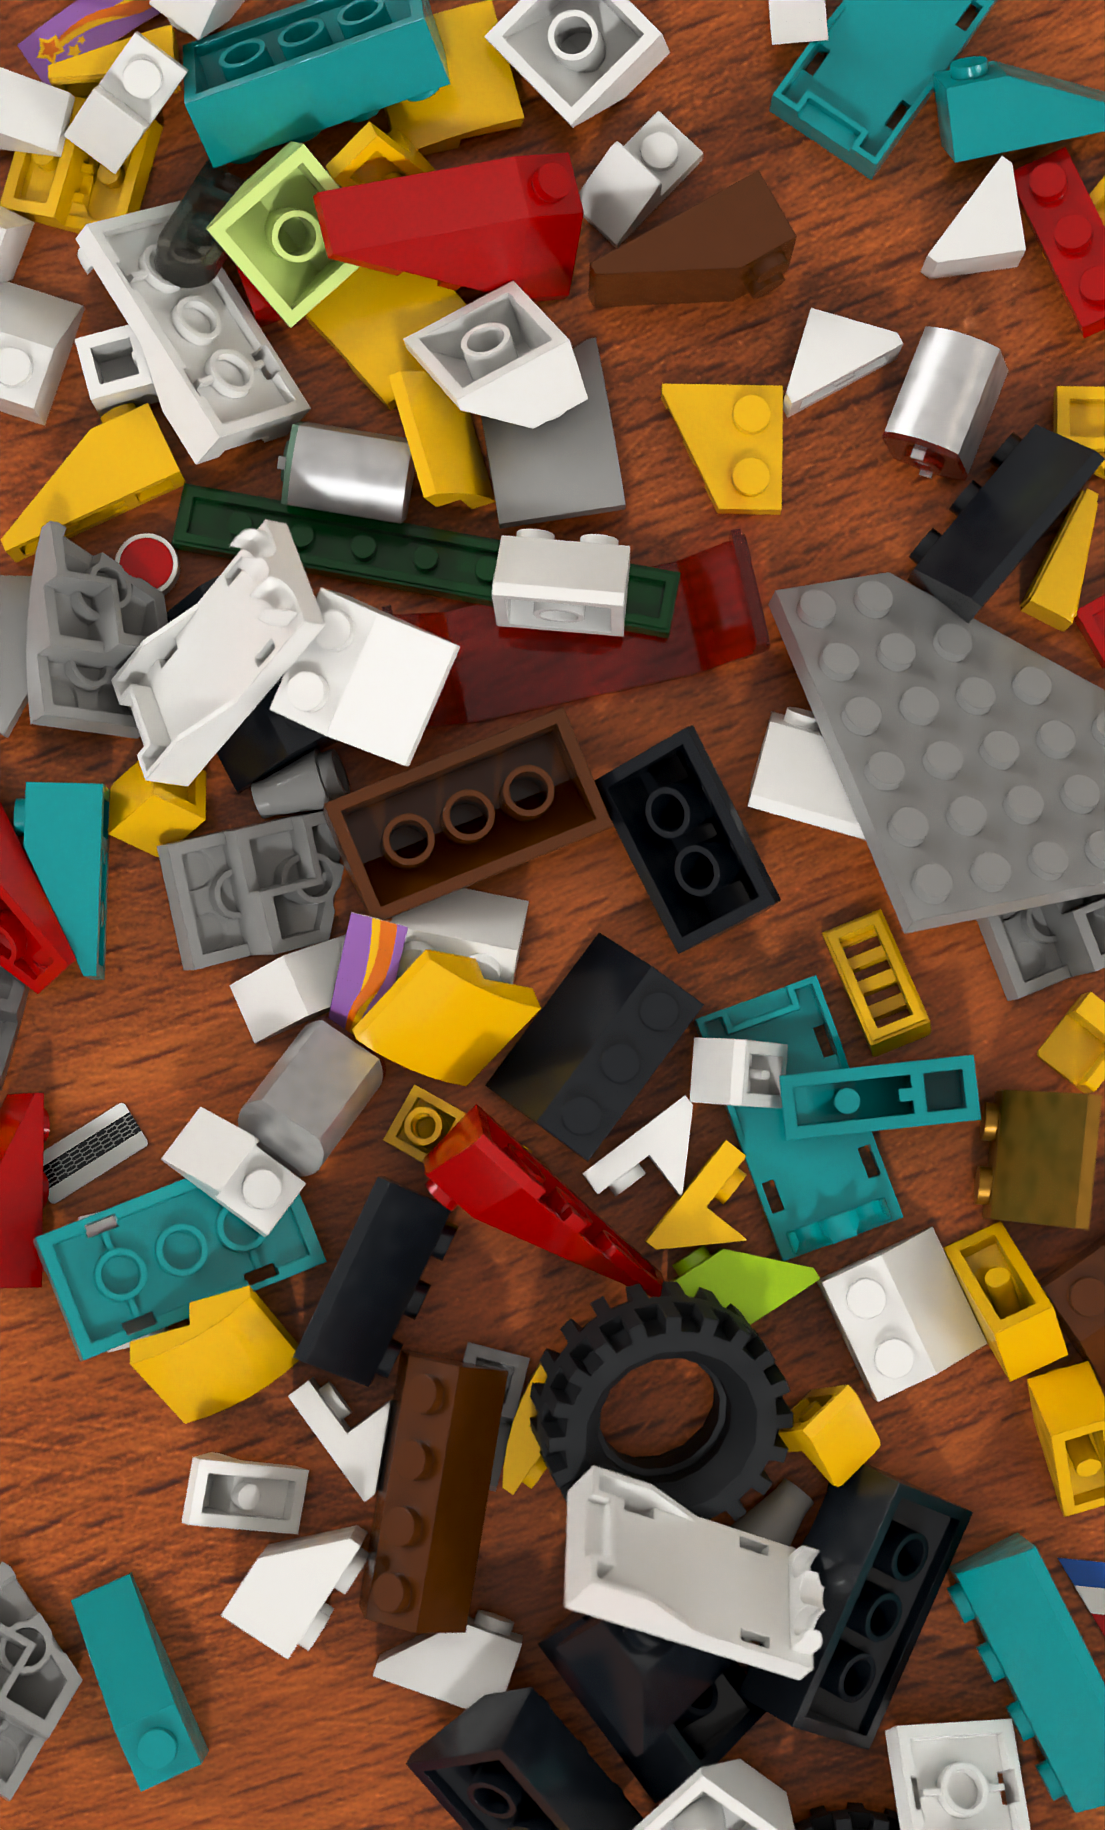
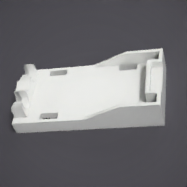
[75,201,311,465]
[111,519,325,786]
[564,1465,825,1680]
[885,1719,1031,1830]

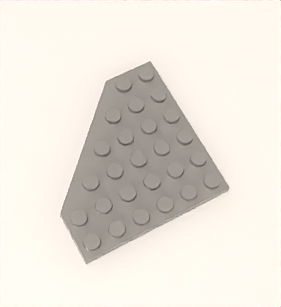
[768,572,1105,934]

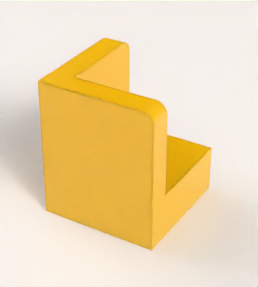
[108,760,206,857]
[1037,991,1105,1094]

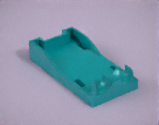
[769,0,998,180]
[693,975,903,1261]
[33,1167,327,1362]

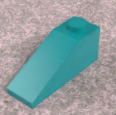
[932,56,1105,163]
[14,782,110,980]
[779,1055,981,1140]
[71,1572,209,1792]

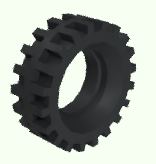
[530,1281,793,1521]

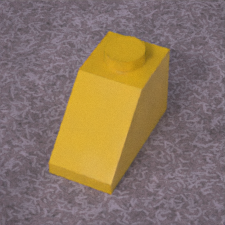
[943,1221,1069,1382]
[1027,1361,1105,1517]

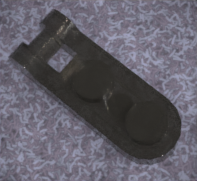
[154,159,252,288]

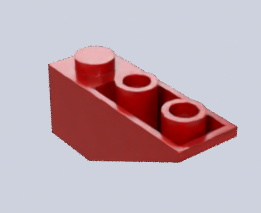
[0,1093,50,1288]

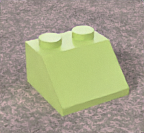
[205,141,360,328]

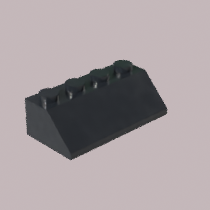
[738,1463,973,1750]

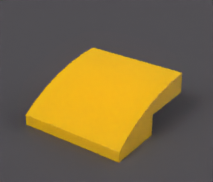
[384,0,524,155]
[0,97,163,234]
[305,267,467,411]
[388,371,495,509]
[352,949,541,1086]
[130,1285,299,1424]

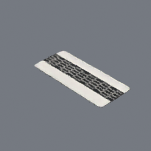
[43,1103,148,1204]

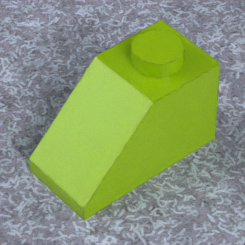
[668,1245,821,1325]

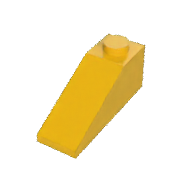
[1,403,186,563]

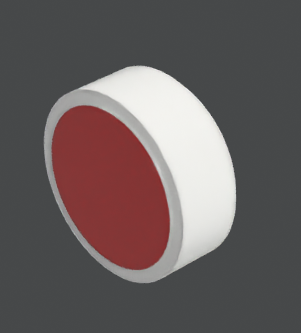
[115,533,180,595]

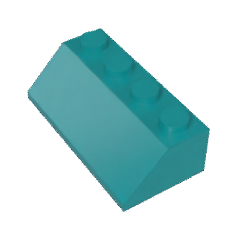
[182,0,450,168]
[946,1533,1105,1813]

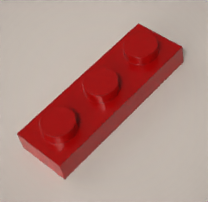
[1013,147,1105,338]

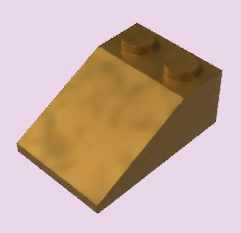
[974,1090,1102,1230]

